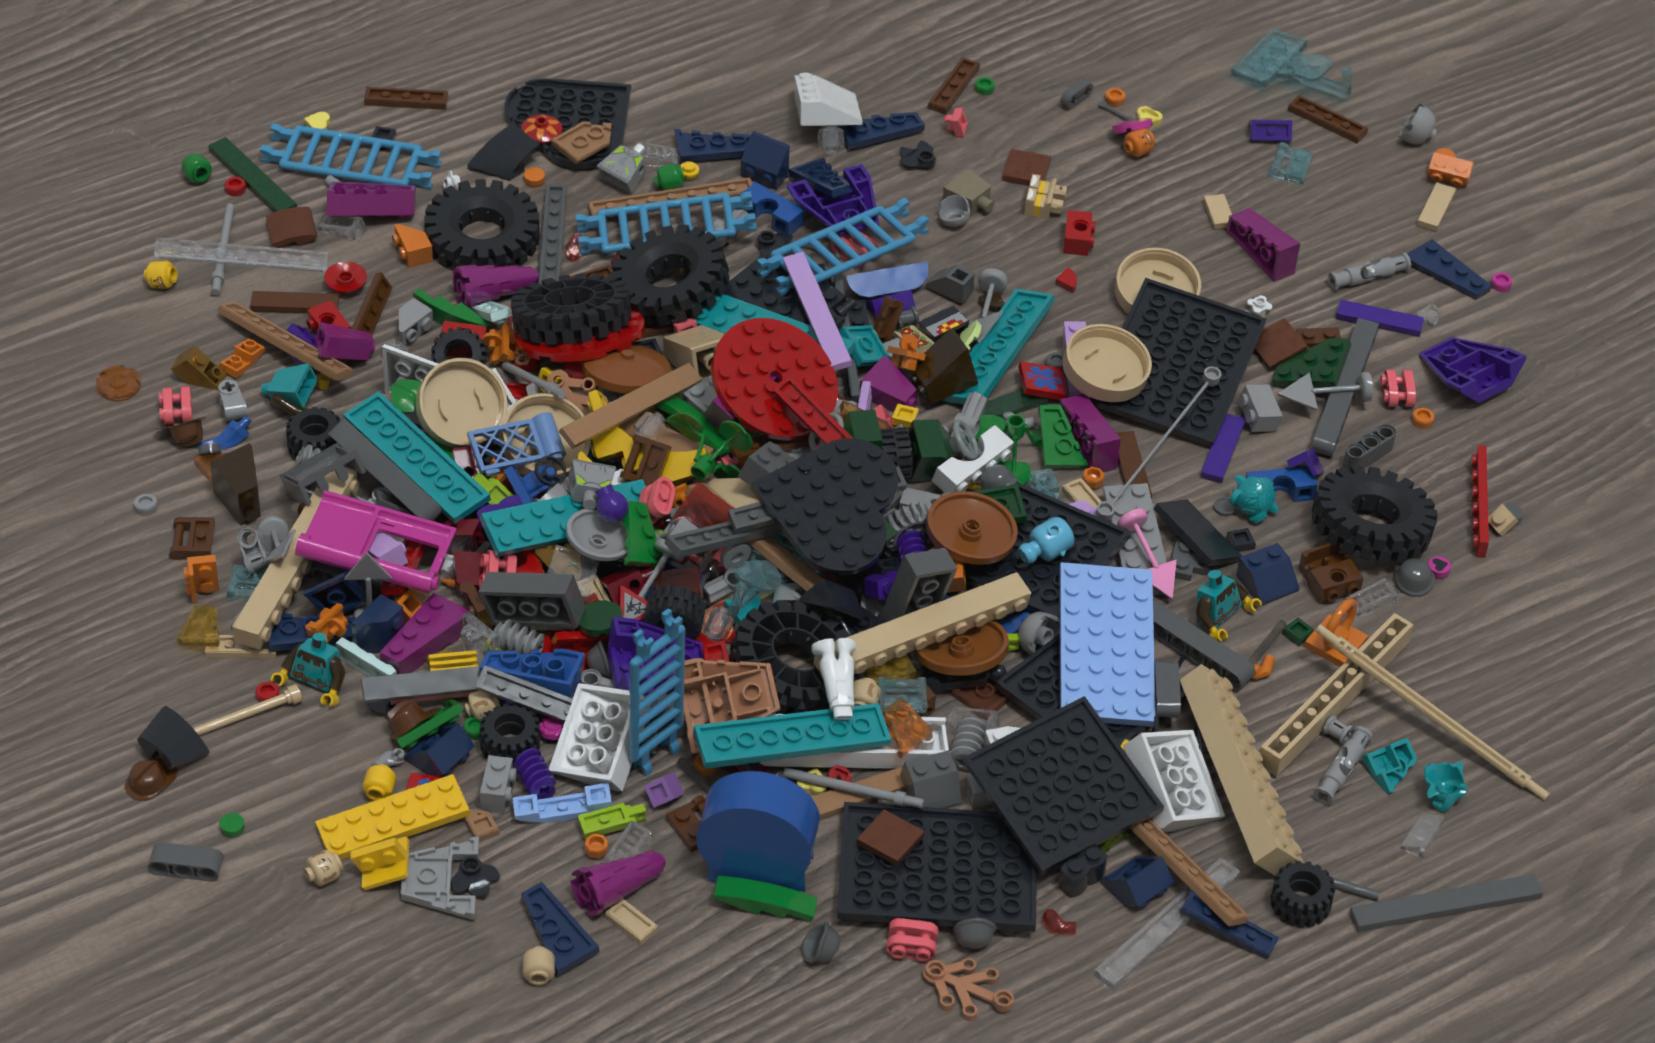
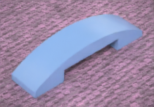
[512,783,612,823]

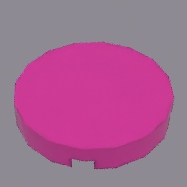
[1112,118,1153,134]

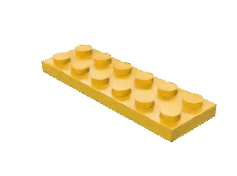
[315,774,470,860]

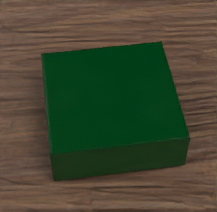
[1282,617,1315,647]

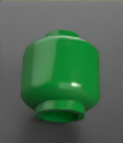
[181,153,212,184]
[654,163,686,191]

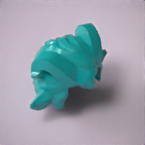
[1229,475,1279,524]
[1423,761,1468,812]

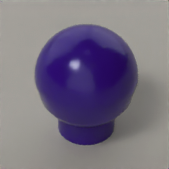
[595,484,628,523]

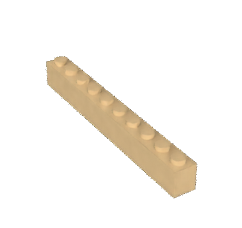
[232,467,359,650]
[813,572,1031,674]
[1260,613,1414,777]

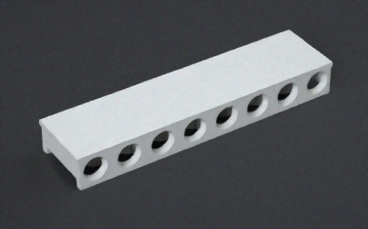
[760,714,951,769]

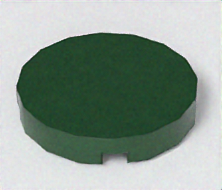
[578,600,623,637]

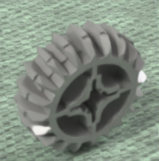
[886,502,933,555]

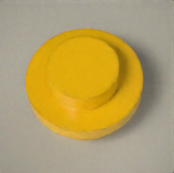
[680,162,699,181]

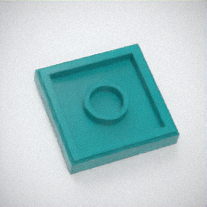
[839,325,891,367]

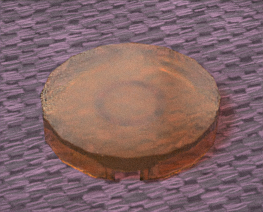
[96,365,141,402]

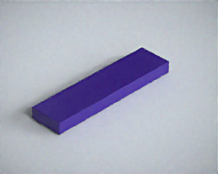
[1336,299,1424,337]
[1201,414,1246,483]

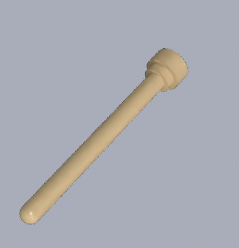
[193,684,302,736]

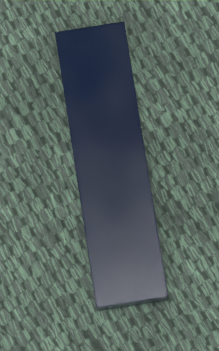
[1179,890,1279,960]

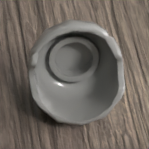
[939,195,971,227]

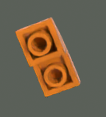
[219,338,265,378]

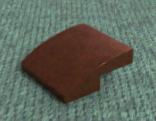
[266,207,318,249]

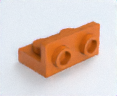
[1427,152,1474,187]
[183,555,219,603]

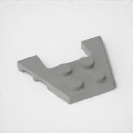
[401,837,479,920]

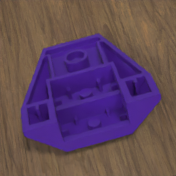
[786,164,879,237]
[1419,337,1526,403]
[607,617,705,696]

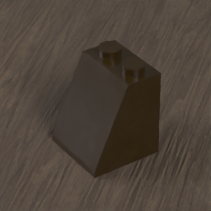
[910,328,979,404]
[210,443,261,526]

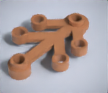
[547,370,609,441]
[923,958,1014,1021]

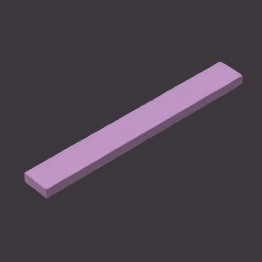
[783,252,852,371]

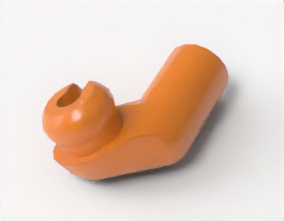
[1251,655,1275,680]

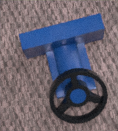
[504,456,566,504]

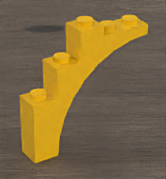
[587,390,715,485]

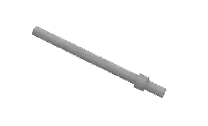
[211,203,235,295]
[502,362,566,399]
[783,768,925,809]

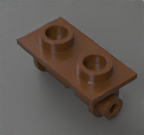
[873,295,905,342]

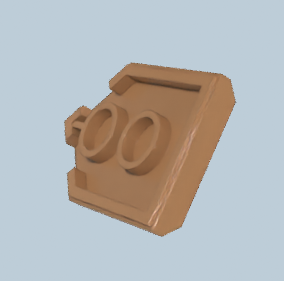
[551,122,612,164]

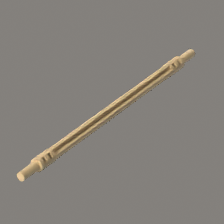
[1315,624,1550,801]

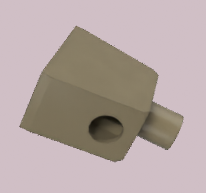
[943,168,995,215]

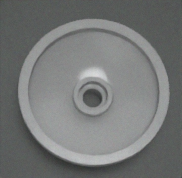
[566,508,627,561]

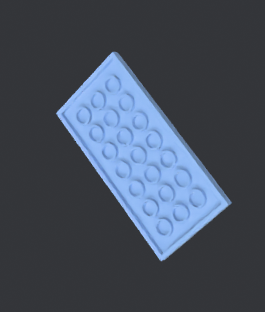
[1059,562,1155,727]

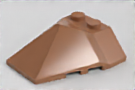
[674,658,781,754]

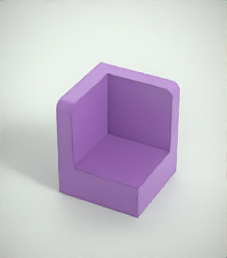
[644,772,684,808]

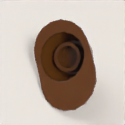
[155,417,206,447]
[387,700,439,739]
[125,758,178,801]

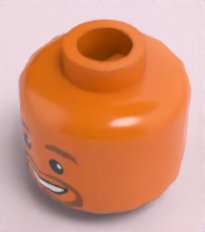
[1124,128,1155,157]

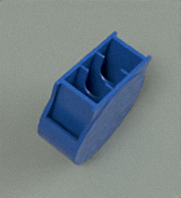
[696,771,820,892]

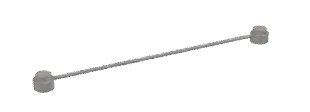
[1096,367,1221,521]

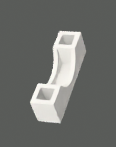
[932,425,1014,493]

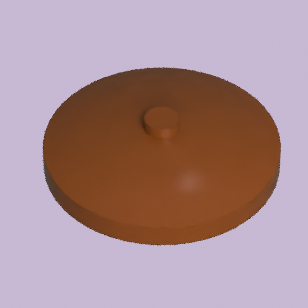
[582,344,671,394]
[926,491,1017,565]
[915,620,1009,675]

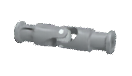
[1328,252,1411,291]
[1313,726,1373,805]

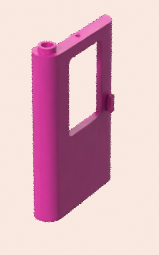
[295,490,457,594]

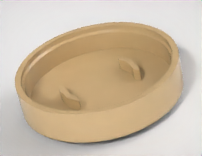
[1115,248,1201,314]
[1062,324,1152,402]
[416,358,508,448]
[500,393,591,482]

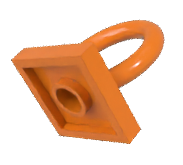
[1304,598,1369,667]

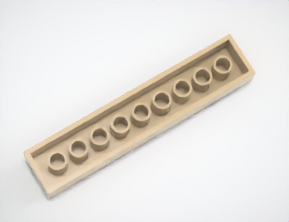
[1180,664,1304,875]

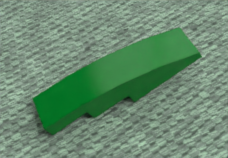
[413,288,490,333]
[655,396,730,455]
[713,876,818,922]

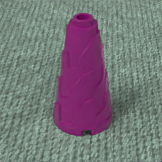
[452,265,539,308]
[570,851,666,916]

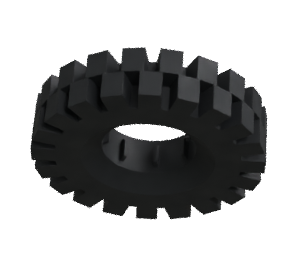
[424,179,540,269]
[610,225,730,326]
[510,274,631,345]
[1311,466,1438,563]
[729,600,857,714]

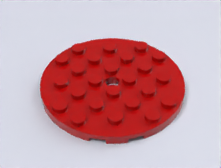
[514,309,645,362]
[711,318,838,441]

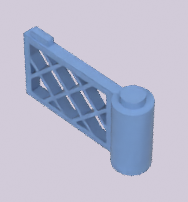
[467,412,566,476]

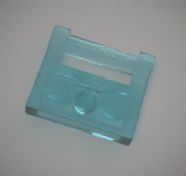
[1268,143,1313,185]
[227,565,268,599]
[878,677,928,713]

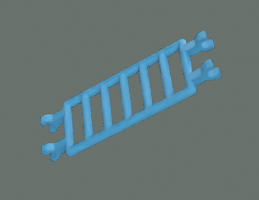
[260,123,441,190]
[575,191,757,255]
[757,198,929,296]
[629,608,685,777]

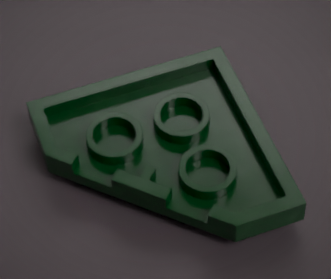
[1272,338,1351,388]

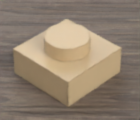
[1488,504,1518,536]

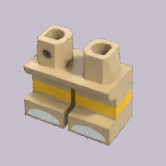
[1024,174,1067,219]

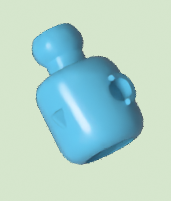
[1018,517,1074,564]

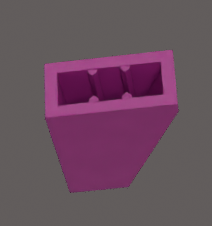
[315,322,376,360]
[860,356,918,413]

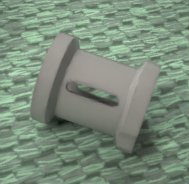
[1322,715,1354,745]

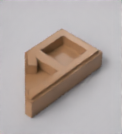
[463,809,499,842]

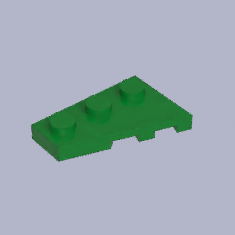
[1038,405,1089,469]
[623,501,662,568]
[394,698,463,749]

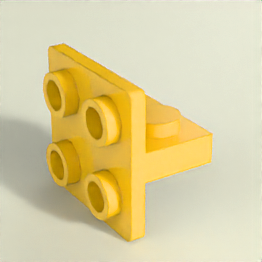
[350,836,409,890]

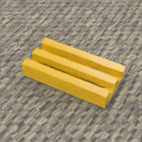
[429,650,478,671]

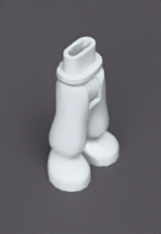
[811,638,856,720]

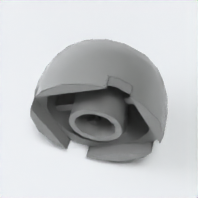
[1399,103,1437,145]
[1018,612,1060,655]

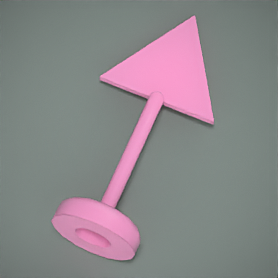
[1117,508,1177,599]

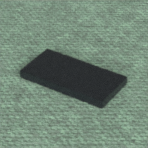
[1154,499,1242,566]

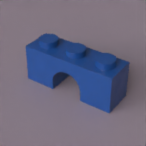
[740,182,804,235]
[1245,466,1318,502]

